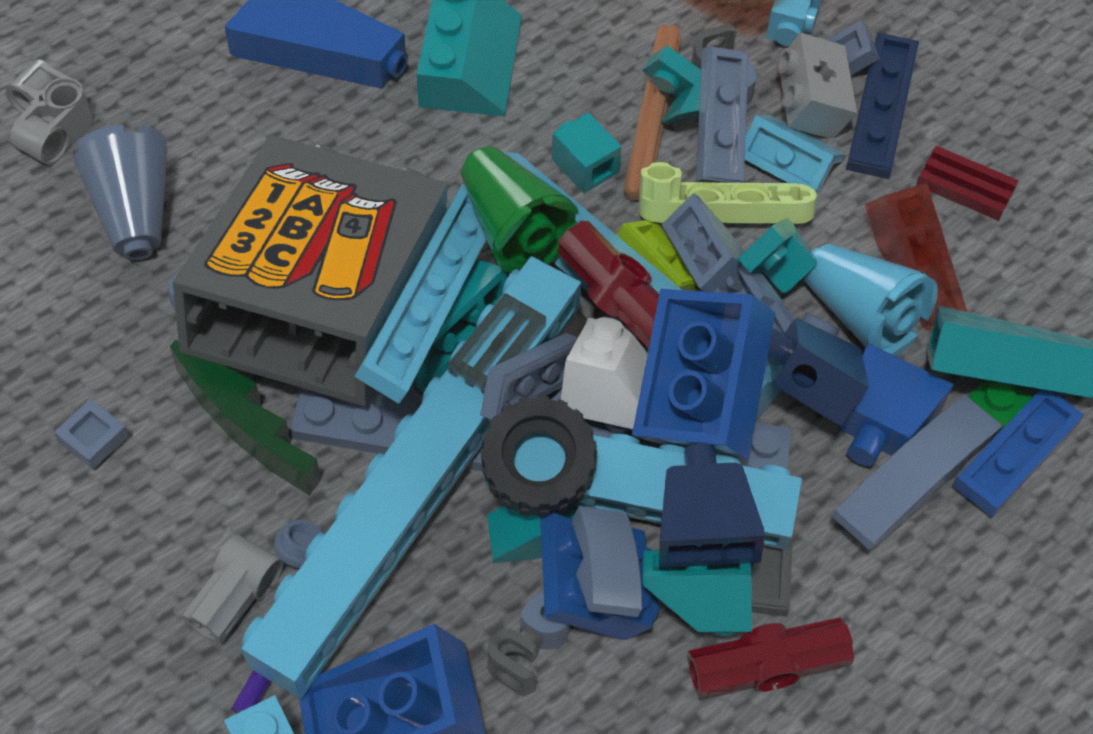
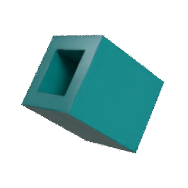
[551,112,622,194]

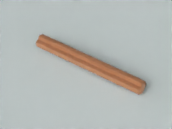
[623,24,681,201]

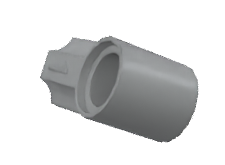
[182,534,283,644]

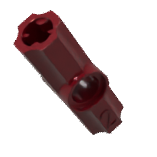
[557,220,659,349]
[687,617,855,699]

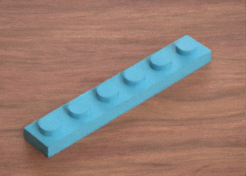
[354,184,486,404]

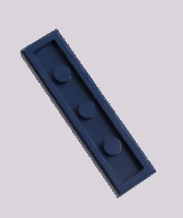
[845,32,919,180]

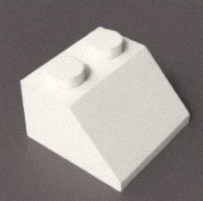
[561,317,649,429]

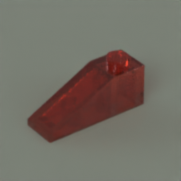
[865,183,968,330]

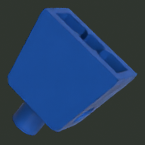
[839,343,953,466]

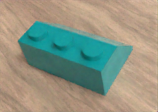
[417,0,522,117]

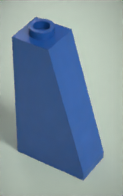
[224,0,408,89]

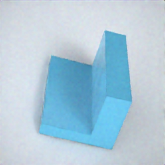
[745,115,846,194]

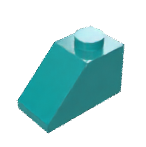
[643,550,752,636]

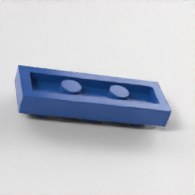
[952,389,1084,517]

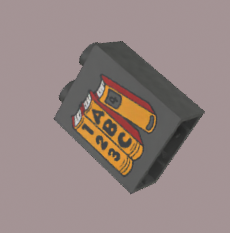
[173,135,448,406]

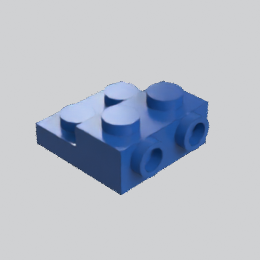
[540,513,659,640]

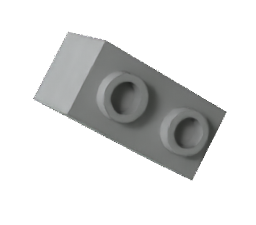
[777,32,857,138]

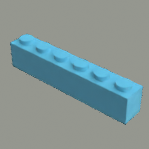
[485,433,802,550]

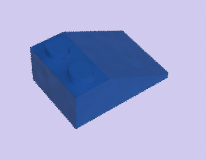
[299,624,485,734]

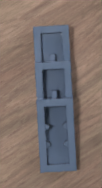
[662,193,795,363]
[831,395,1002,550]

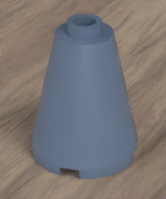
[73,124,168,260]

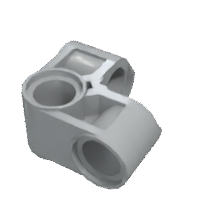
[5,59,93,165]

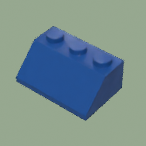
[632,289,775,460]

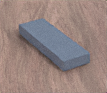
[696,46,749,183]
[480,333,578,420]

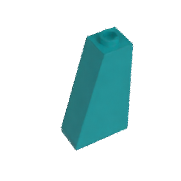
[926,306,1093,398]

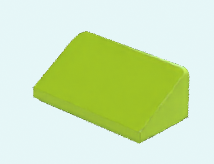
[616,220,699,291]

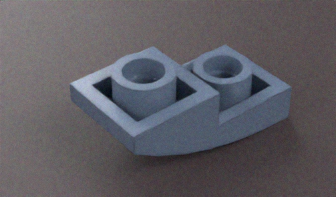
[571,506,642,617]

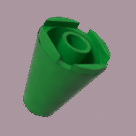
[461,146,580,274]

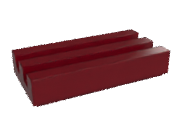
[916,145,1019,221]

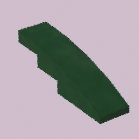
[170,339,321,496]

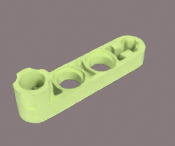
[638,162,817,224]

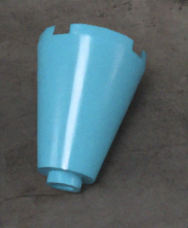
[804,244,938,356]

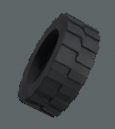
[481,396,597,518]

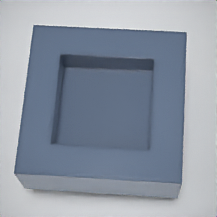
[828,20,880,76]
[54,399,129,469]

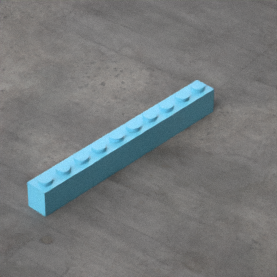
[241,256,581,700]

